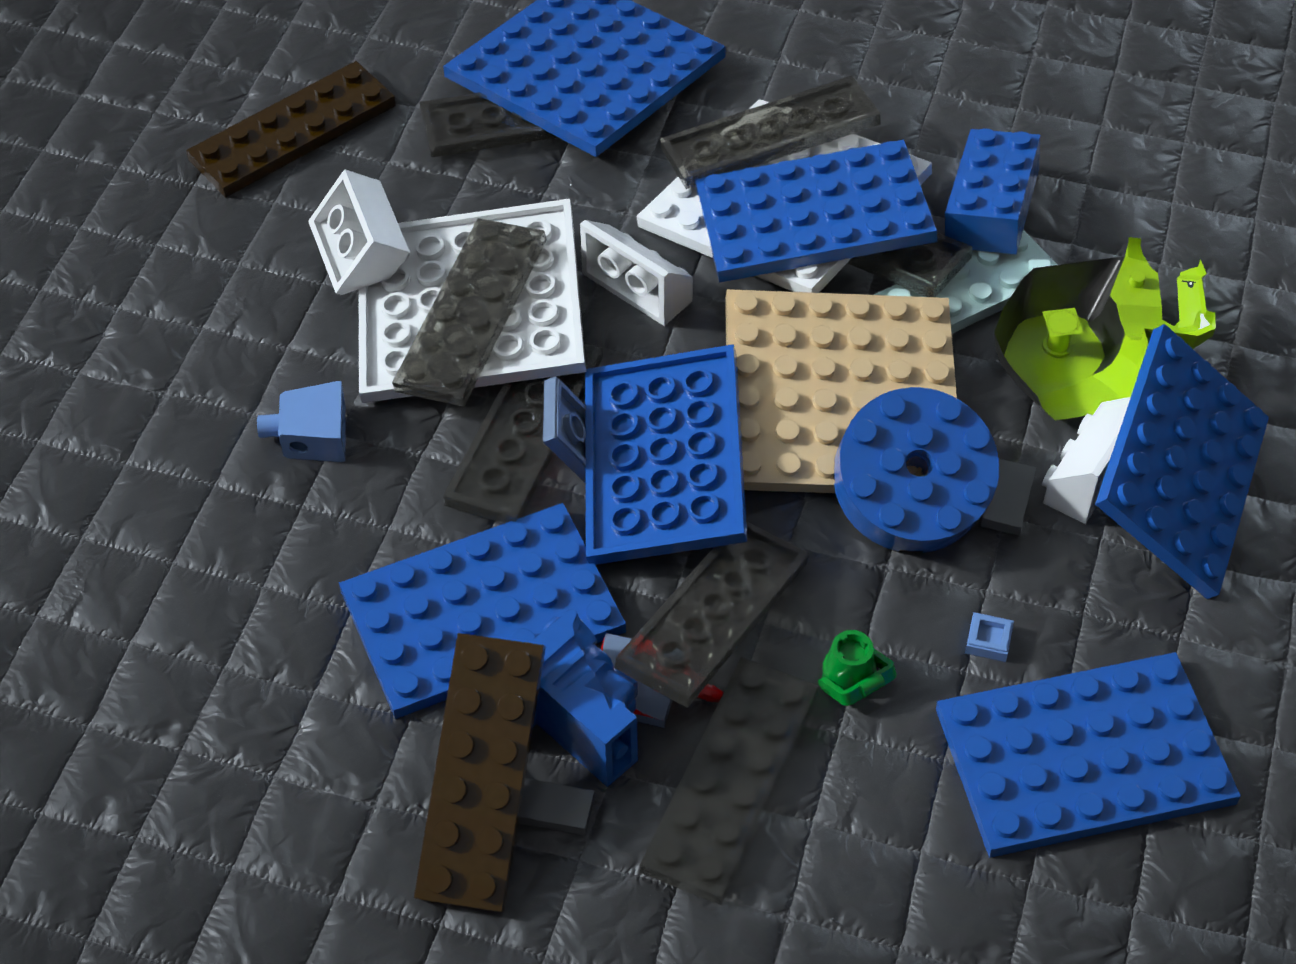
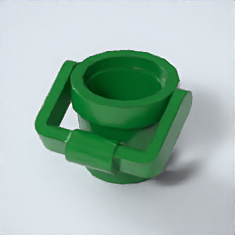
[818,630,897,706]

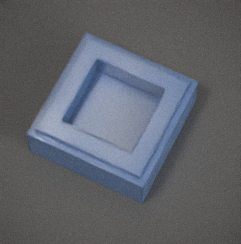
[965,612,1014,662]

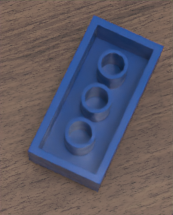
[945,128,1041,255]

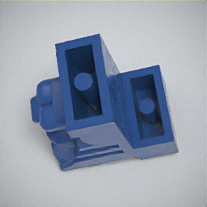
[526,608,638,787]

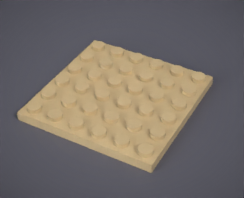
[725,289,957,493]

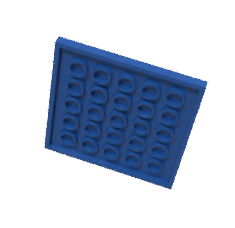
[443,0,726,157]

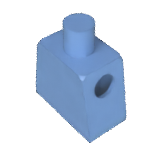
[257,381,346,462]

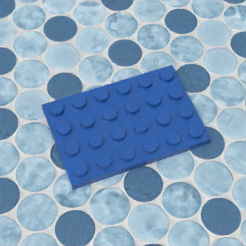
[695,140,937,283]
[1095,324,1269,599]
[585,344,747,565]
[339,503,626,719]
[936,652,1241,858]

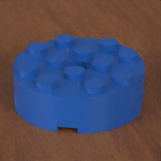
[834,387,999,553]

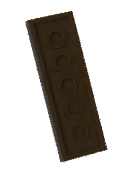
[186,61,396,198]
[414,633,546,912]

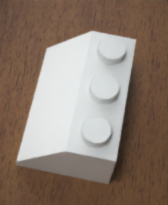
[308,169,410,295]
[580,220,693,326]
[1042,397,1131,524]

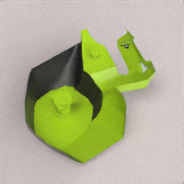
[994,237,1216,421]

